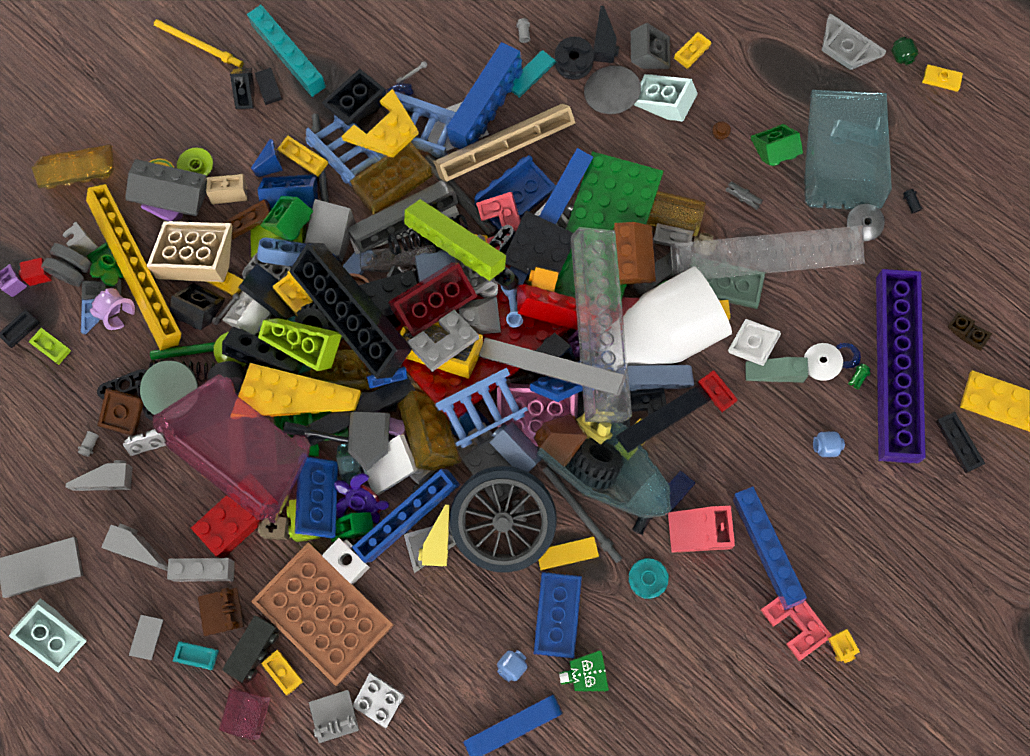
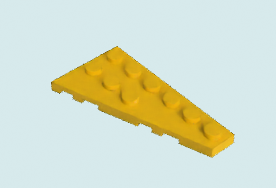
[231,363,361,419]

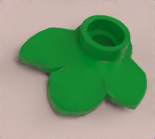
[90,254,124,286]

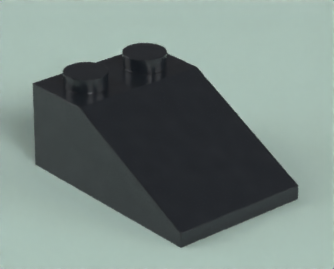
[322,69,386,125]

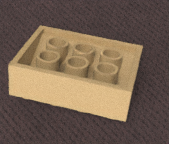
[147,221,232,282]

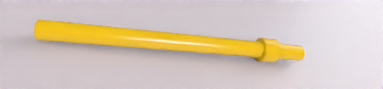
[154,19,244,68]

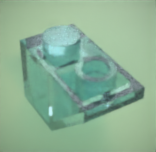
[336,444,362,486]

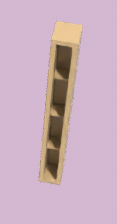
[434,104,575,182]

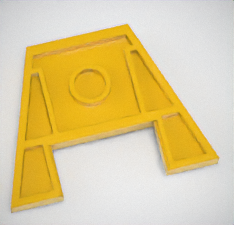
[341,89,419,157]

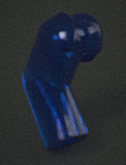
[387,83,414,96]

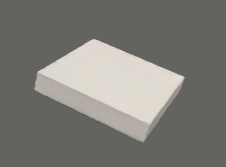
[728,319,781,366]

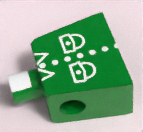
[559,650,609,692]

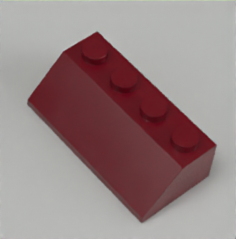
[388,262,477,337]

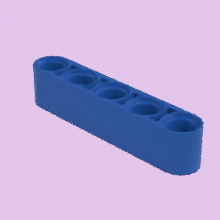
[463,694,563,756]

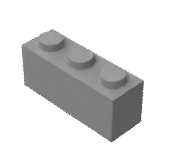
[167,558,235,582]

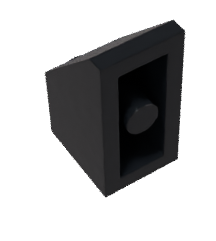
[230,68,254,109]

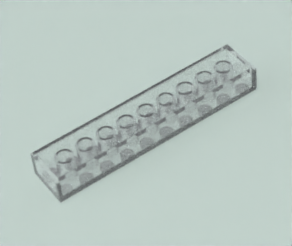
[670,226,865,279]
[571,227,632,423]

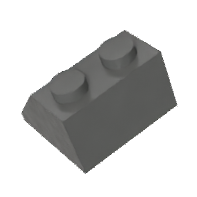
[630,23,670,69]

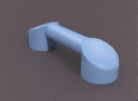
[501,278,523,328]

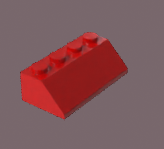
[517,284,598,331]

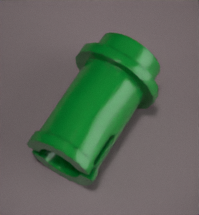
[848,364,871,389]

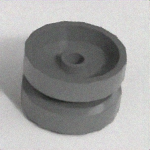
[41,243,92,287]

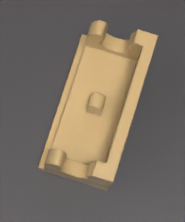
[206,174,248,204]

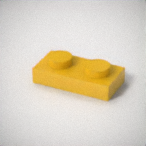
[674,32,711,69]
[261,650,304,695]

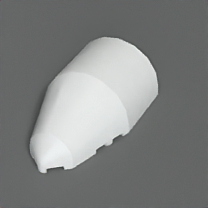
[596,266,732,372]

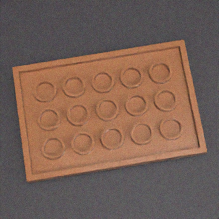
[251,542,394,686]

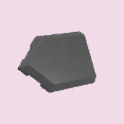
[348,412,390,472]

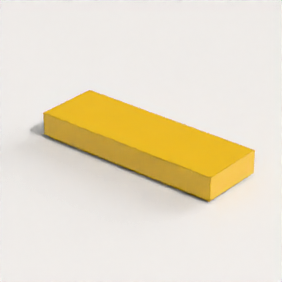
[277,135,329,177]
[538,537,599,571]

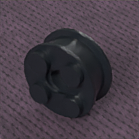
[555,37,594,80]

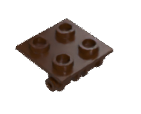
[198,587,244,636]

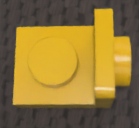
[828,629,860,663]

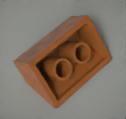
[613,222,656,285]

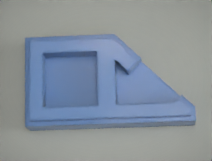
[81,299,101,334]

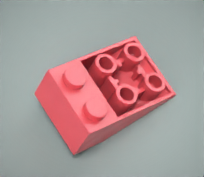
[668,506,735,553]

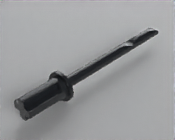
[283,422,349,443]

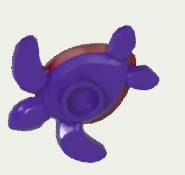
[334,473,390,524]

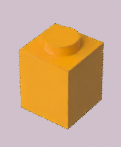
[528,267,558,292]

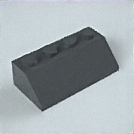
[125,159,207,217]

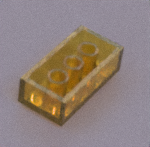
[350,141,433,215]

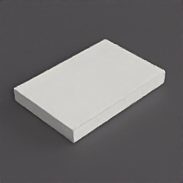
[363,435,418,496]

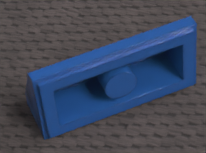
[366,366,407,388]

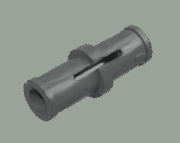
[726,181,763,210]

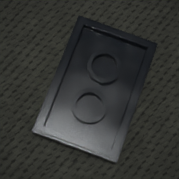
[238,264,293,320]

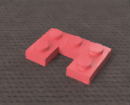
[476,192,521,250]
[761,597,832,661]

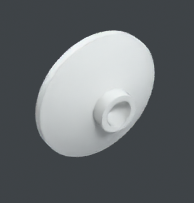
[804,343,843,381]

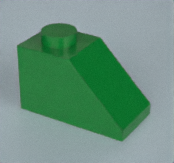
[331,513,373,542]

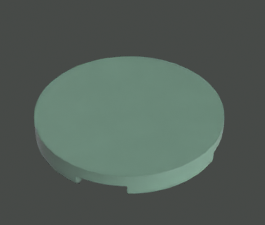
[140,361,199,418]

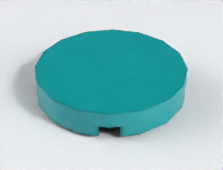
[628,558,669,599]

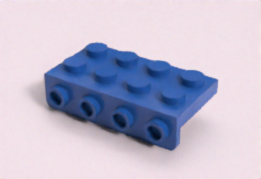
[474,155,556,231]

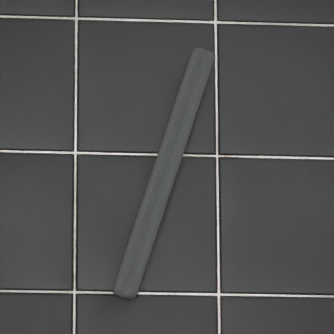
[423,155,497,237]

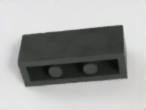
[222,615,279,683]

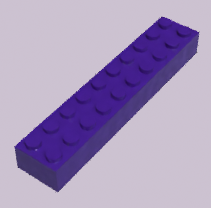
[876,269,925,463]

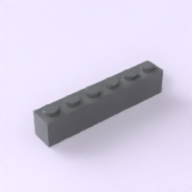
[347,180,458,253]

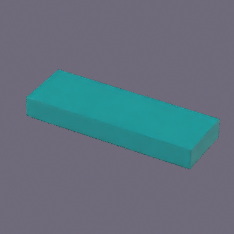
[511,50,555,98]

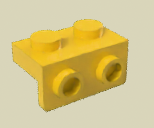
[273,270,314,316]

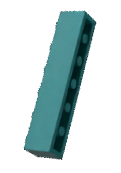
[247,5,326,97]

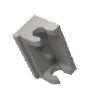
[63,222,98,258]
[129,615,163,660]

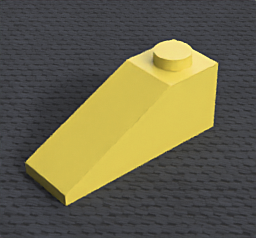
[419,505,450,566]

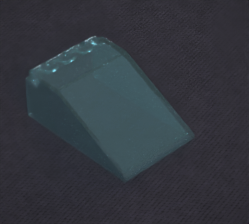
[804,90,892,209]

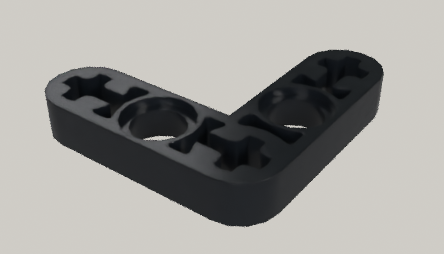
[489,225,519,290]
[97,369,162,422]

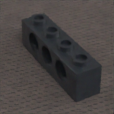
[222,326,303,374]

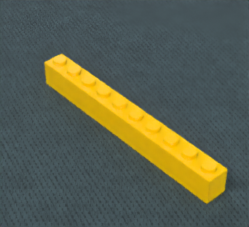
[86,184,181,351]

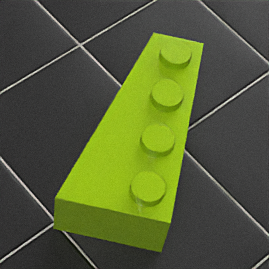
[258,318,342,371]

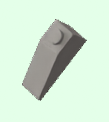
[66,460,133,491]

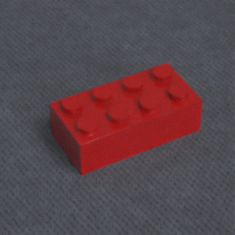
[191,473,281,558]

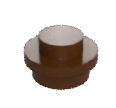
[712,122,731,140]

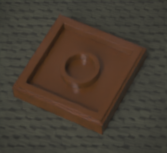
[98,389,143,436]

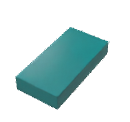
[173,641,219,670]

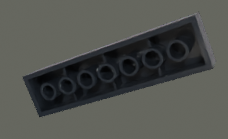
[289,243,412,379]

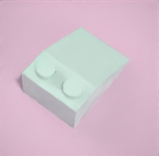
[634,74,698,122]
[9,598,87,673]

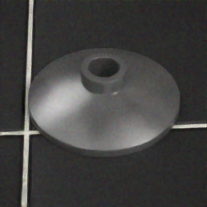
[847,204,885,241]

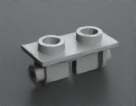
[123,428,168,456]

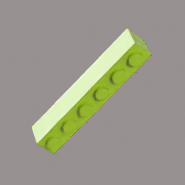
[404,199,506,281]

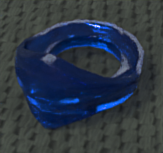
[836,343,861,369]

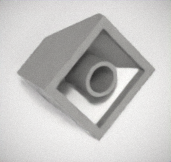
[459,297,501,335]

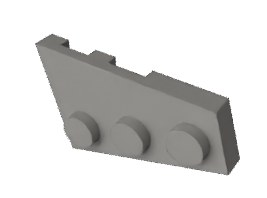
[404,521,456,573]

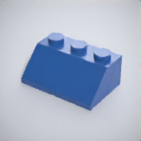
[257,174,318,209]

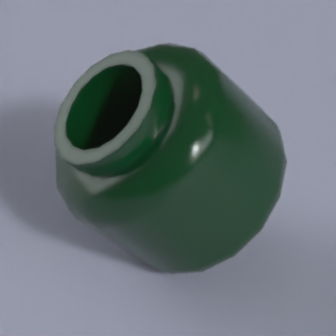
[891,37,919,65]

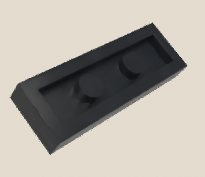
[935,412,985,473]

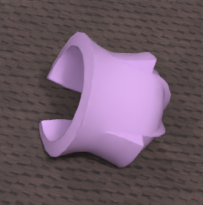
[90,288,135,330]

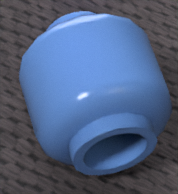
[813,431,845,457]
[497,650,527,682]

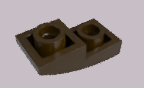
[947,312,992,351]

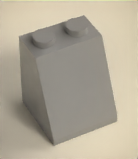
[305,199,356,263]

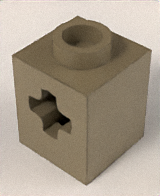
[258,516,290,540]

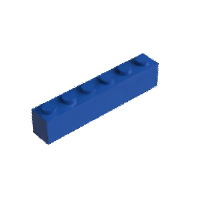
[352,469,460,563]
[733,487,807,610]

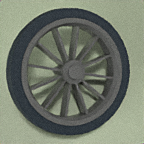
[450,466,557,572]

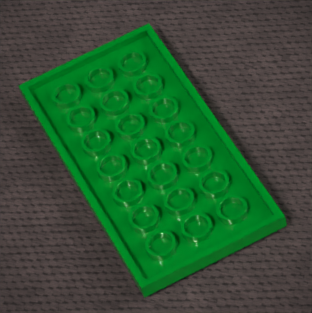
[548,151,664,312]

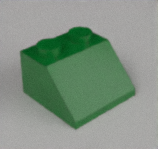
[751,124,803,166]
[260,196,313,241]

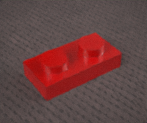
[698,370,738,413]

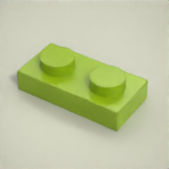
[29,328,71,365]

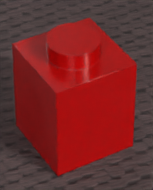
[19,257,52,286]

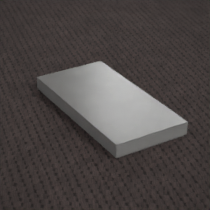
[0,537,83,598]

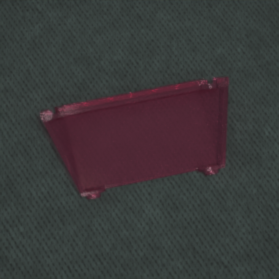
[153,374,311,523]

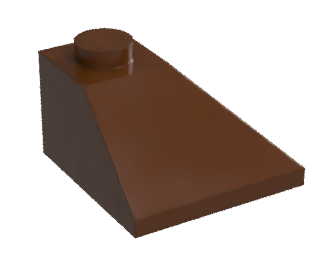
[533,414,588,467]

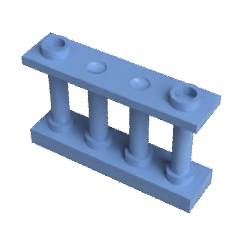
[395,92,456,158]
[305,115,386,188]
[435,368,528,448]

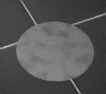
[584,66,641,114]

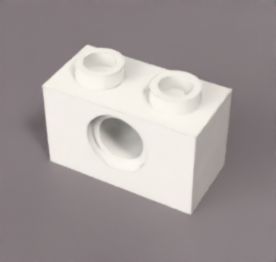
[322,538,370,585]

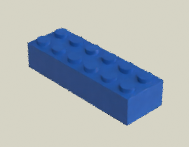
[446,42,523,150]

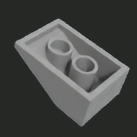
[101,524,168,571]

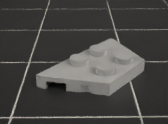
[822,13,886,70]

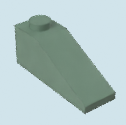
[745,357,808,383]

